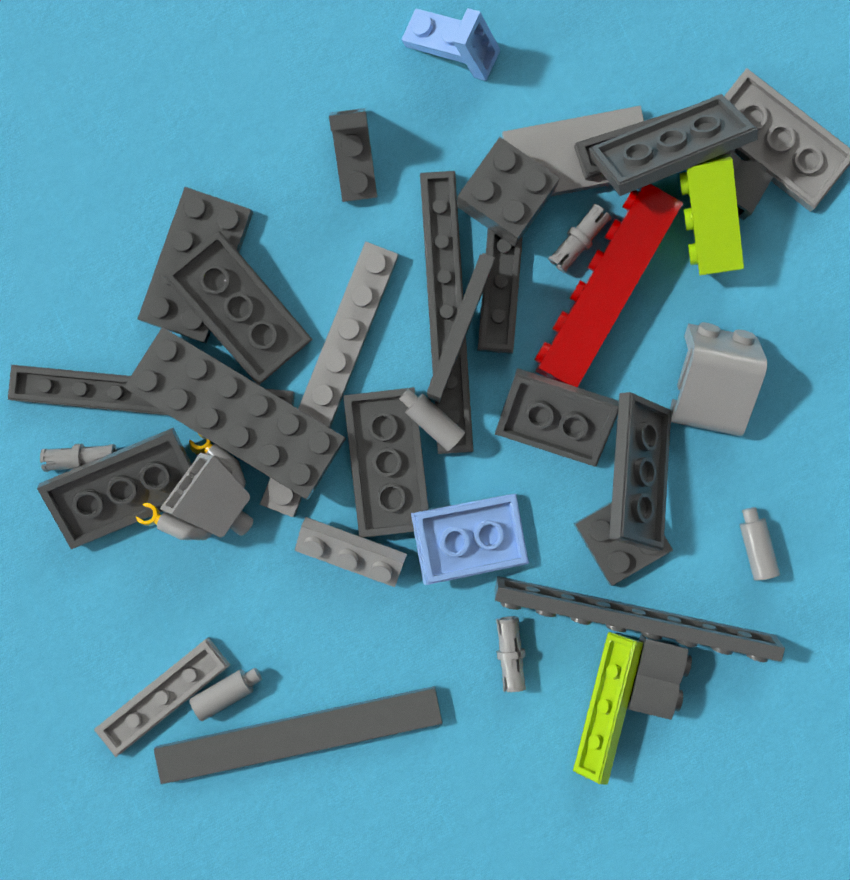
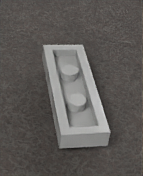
[295,517,407,587]

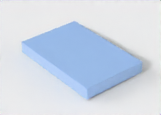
[411,493,529,585]

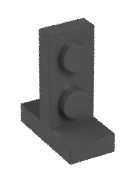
[329,108,377,202]

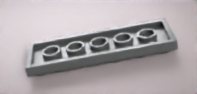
[124,327,346,500]

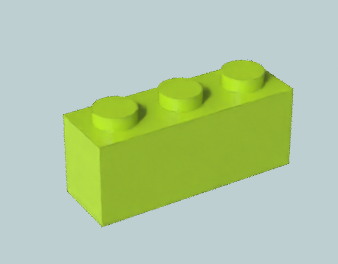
[679,154,744,276]

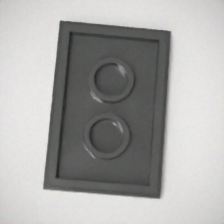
[495,368,619,467]

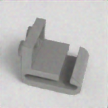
[670,322,767,436]

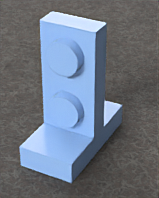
[401,8,500,81]

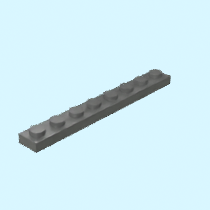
[494,576,785,662]

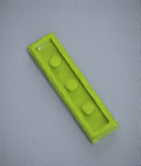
[573,632,643,785]

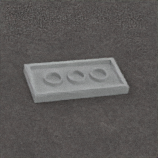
[724,68,850,212]
[502,105,644,196]

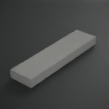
[94,637,230,757]

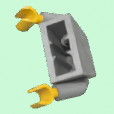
[136,433,253,540]

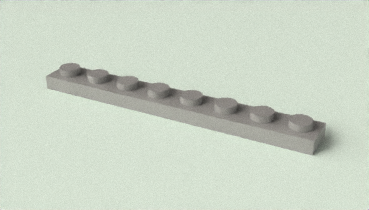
[260,241,399,517]

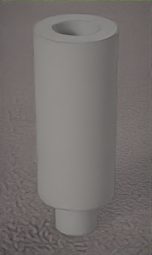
[399,388,465,451]
[739,507,780,581]
[190,668,262,721]

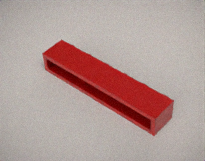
[534,184,683,387]

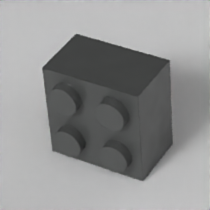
[457,137,560,247]

